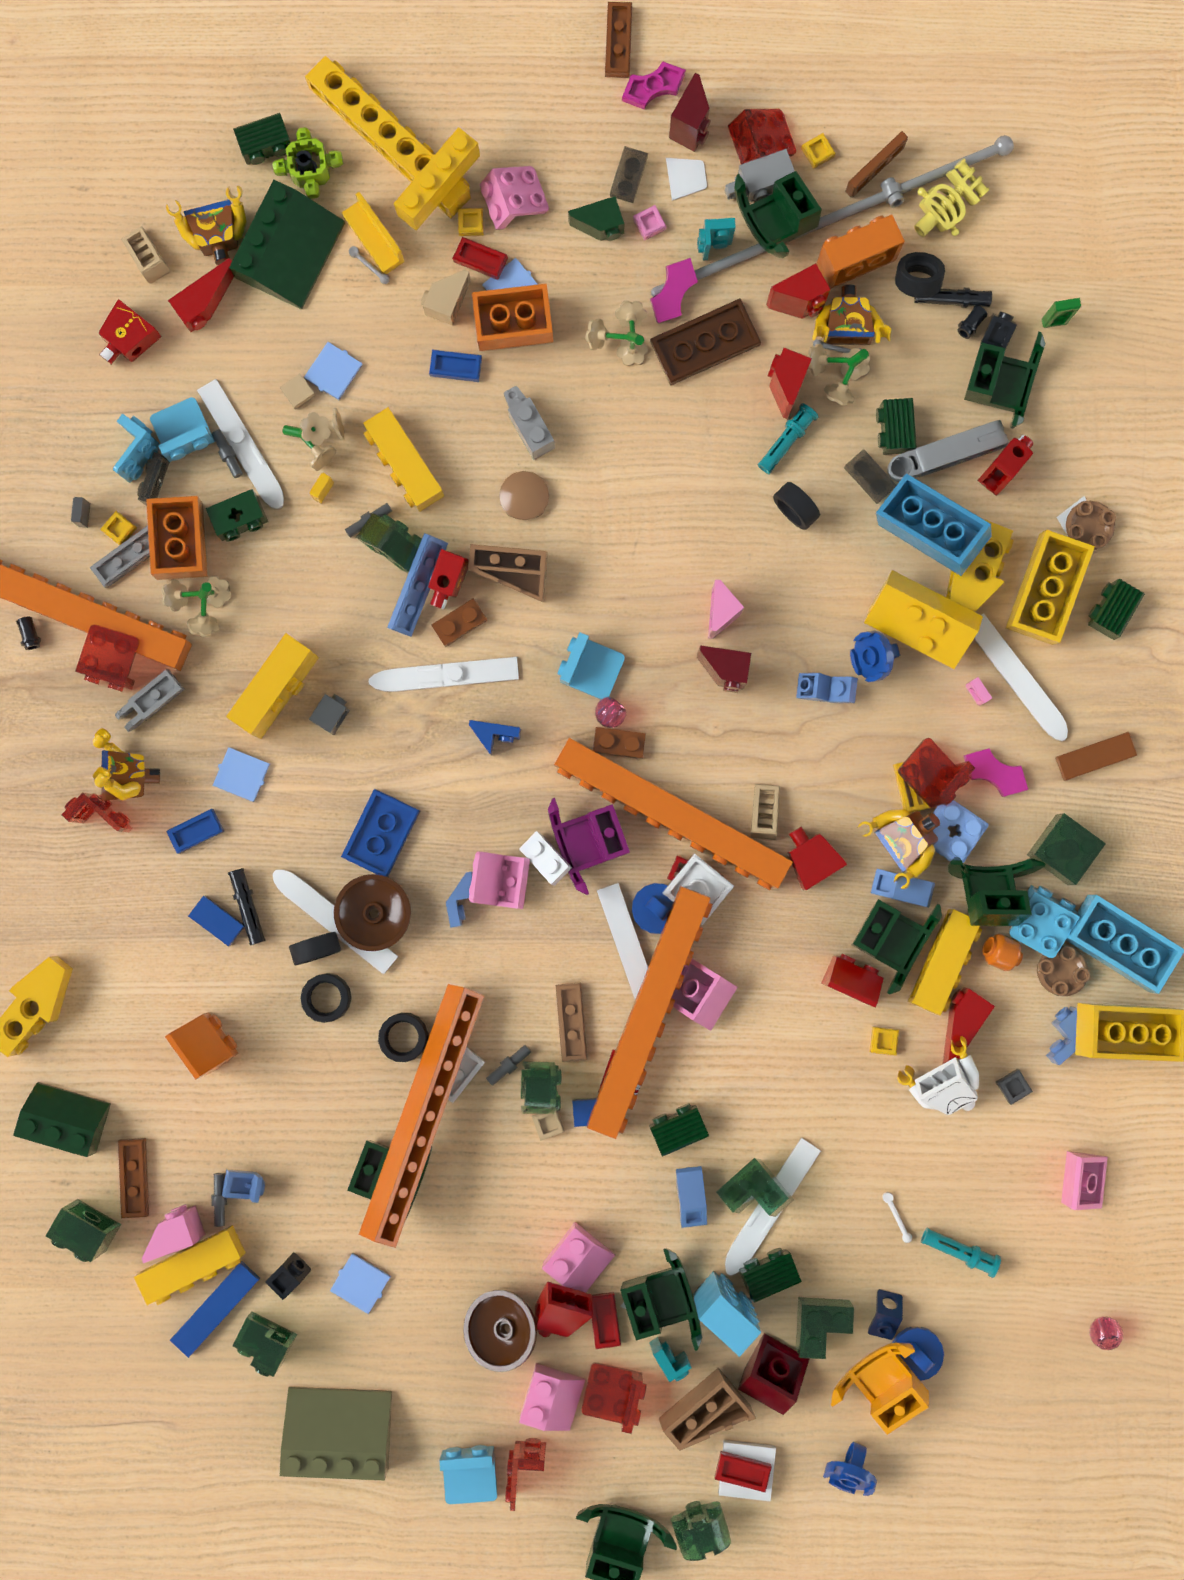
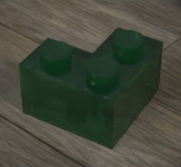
[356,513,422,573]
[716,1158,794,1217]
[796,1297,854,1359]
[233,1312,297,1377]

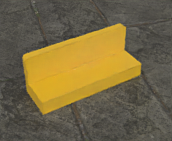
[341,192,404,274]

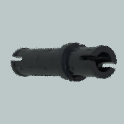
[914,287,992,308]
[228,868,266,945]

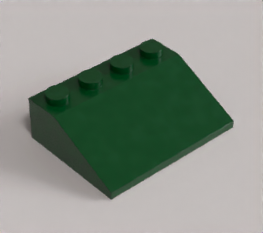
[229,179,345,310]

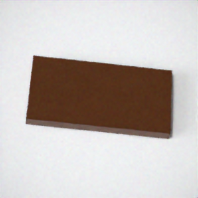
[650,298,761,386]

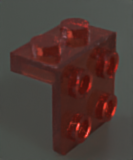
[728,109,796,164]
[75,625,139,692]
[898,738,975,807]
[61,792,133,833]
[582,1362,647,1434]
[505,1438,546,1511]

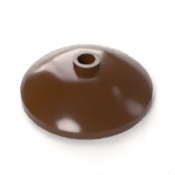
[334,874,411,951]
[464,1290,537,1372]

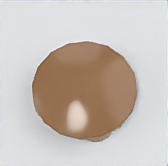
[499,471,549,520]
[1066,500,1116,550]
[1037,946,1090,996]

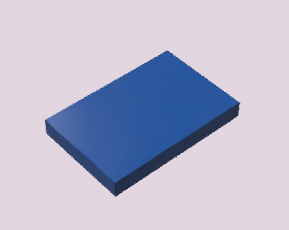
[341,789,420,877]

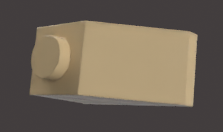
[421,270,471,326]

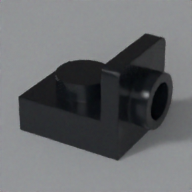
[980,311,1017,348]
[265,1252,311,1300]

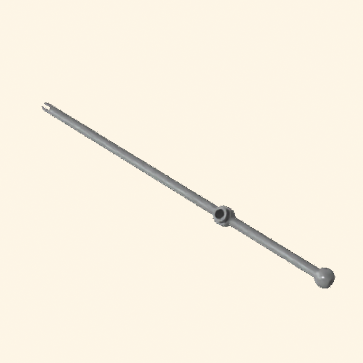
[651,135,1014,297]

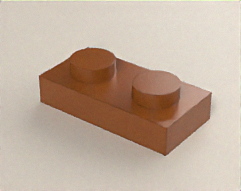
[431,598,487,647]
[593,727,646,759]

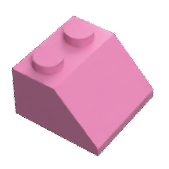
[672,959,738,1031]
[142,1204,206,1263]
[542,1222,615,1293]
[519,1363,585,1431]

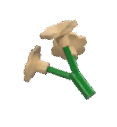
[586,300,648,366]
[808,344,870,406]
[282,408,345,471]
[162,576,231,637]

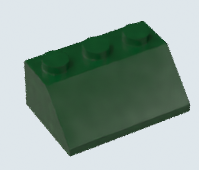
[13,1082,111,1157]

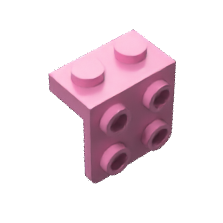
[479,166,549,230]
[469,851,530,909]

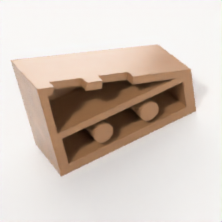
[468,544,548,602]
[659,1368,756,1451]

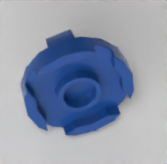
[850,630,901,682]
[632,883,674,934]
[892,1327,944,1381]
[823,1442,877,1496]

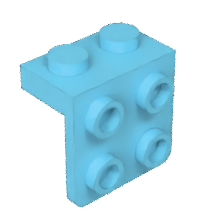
[150,397,215,462]
[113,414,160,483]
[557,632,625,701]
[1009,885,1080,958]
[439,1445,497,1504]

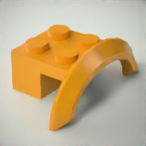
[831,1343,929,1435]

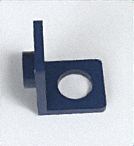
[868,1289,903,1340]

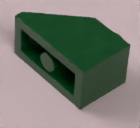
[568,196,625,241]

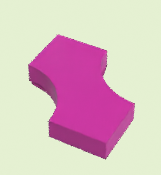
[622,62,686,110]
[650,258,698,323]
[964,748,1028,797]

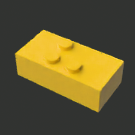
[1005,530,1095,645]
[864,570,983,669]
[226,633,319,739]
[1075,1003,1184,1062]

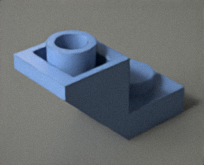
[796,673,858,703]
[871,869,935,908]
[446,872,473,928]
[1046,1006,1077,1065]
[676,1166,707,1228]

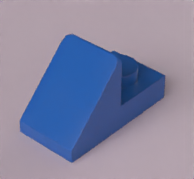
[469,720,521,756]

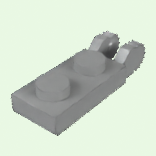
[115,669,185,732]

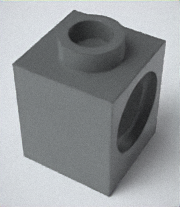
[309,694,350,735]

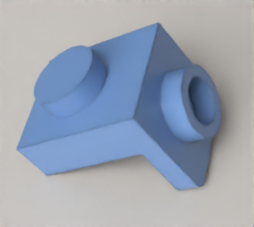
[222,1169,265,1203]

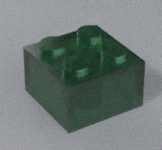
[1027,813,1106,885]
[46,1199,122,1262]

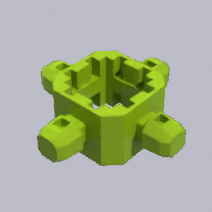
[272,127,344,199]

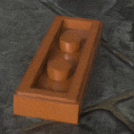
[605,2,632,78]
[845,131,908,197]
[1055,732,1137,781]
[118,1138,149,1219]

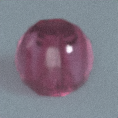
[595,696,626,728]
[1089,1316,1124,1350]

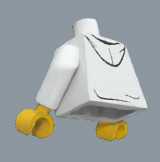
[897,1036,979,1115]

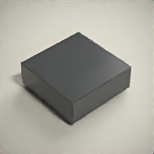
[71,497,91,528]
[996,1069,1033,1105]

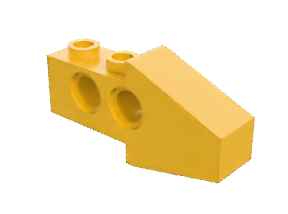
[946,519,1014,612]
[0,956,73,1057]

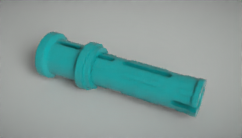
[757,403,819,475]
[921,1228,1001,1278]

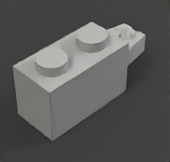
[725,149,794,202]
[504,386,555,460]

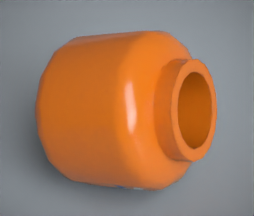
[982,934,1023,971]

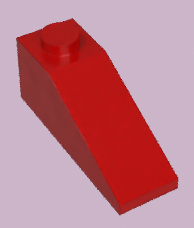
[168,258,234,332]
[943,987,995,1064]

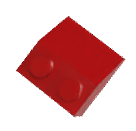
[766,263,831,319]
[768,348,812,420]
[821,954,884,1008]

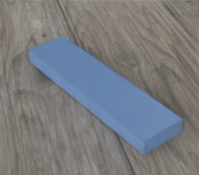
[387,533,448,637]

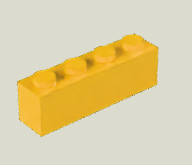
[394,127,480,231]
[363,407,444,512]
[907,909,982,1016]
[134,1225,246,1305]

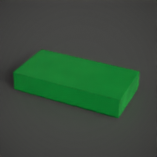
[1042,298,1081,328]

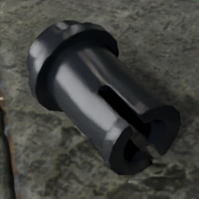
[295,150,317,175]
[957,305,988,339]
[16,616,41,650]

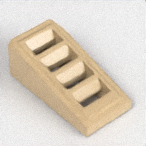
[122,226,170,283]
[751,784,780,840]

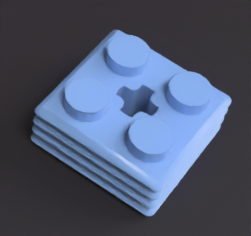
[933,797,989,863]

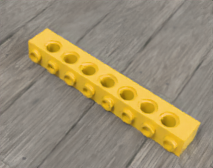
[305,56,471,219]

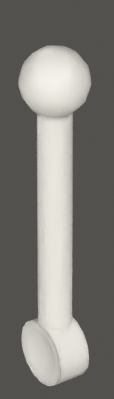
[882,1192,912,1243]

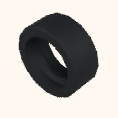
[895,252,945,298]
[773,482,820,530]
[289,932,341,966]
[300,973,351,1023]
[378,1013,428,1062]

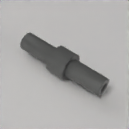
[212,429,243,478]
[345,503,392,538]
[486,1045,531,1086]
[211,1173,227,1227]

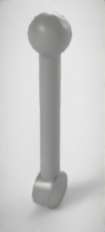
[349,246,389,284]
[813,339,862,353]

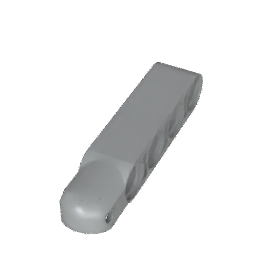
[887,420,1009,482]

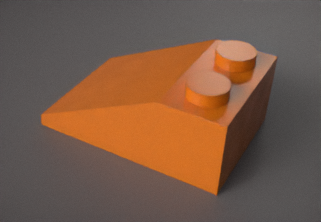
[165,1012,238,1080]

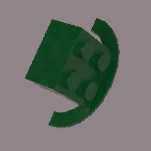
[734,171,822,258]
[964,331,1046,429]
[948,857,1046,926]
[851,899,942,994]
[347,1140,432,1221]
[620,1248,703,1351]
[576,1504,677,1580]

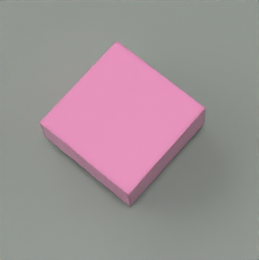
[633,205,667,241]
[965,677,992,706]

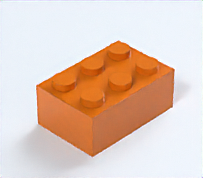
[816,214,905,289]
[472,283,553,351]
[146,496,207,580]

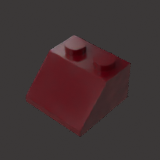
[669,73,711,152]
[697,645,752,693]
[738,1333,810,1415]

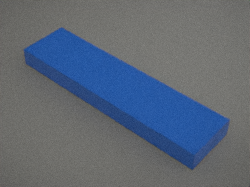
[170,1261,260,1358]

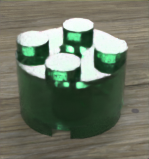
[521,1061,562,1114]
[671,1501,731,1561]

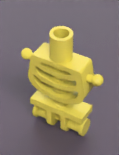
[914,158,989,237]

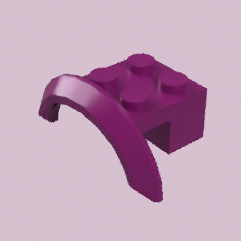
[548,798,630,895]

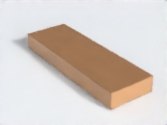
[555,983,587,1062]

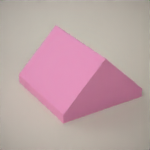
[708,580,744,639]
[1061,1151,1108,1210]

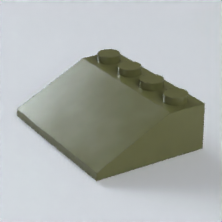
[280,1387,392,1481]

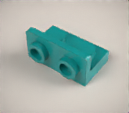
[697,218,736,261]
[649,1337,692,1382]

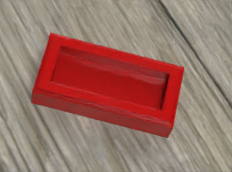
[452,237,508,280]
[592,1292,621,1349]
[714,1451,772,1493]

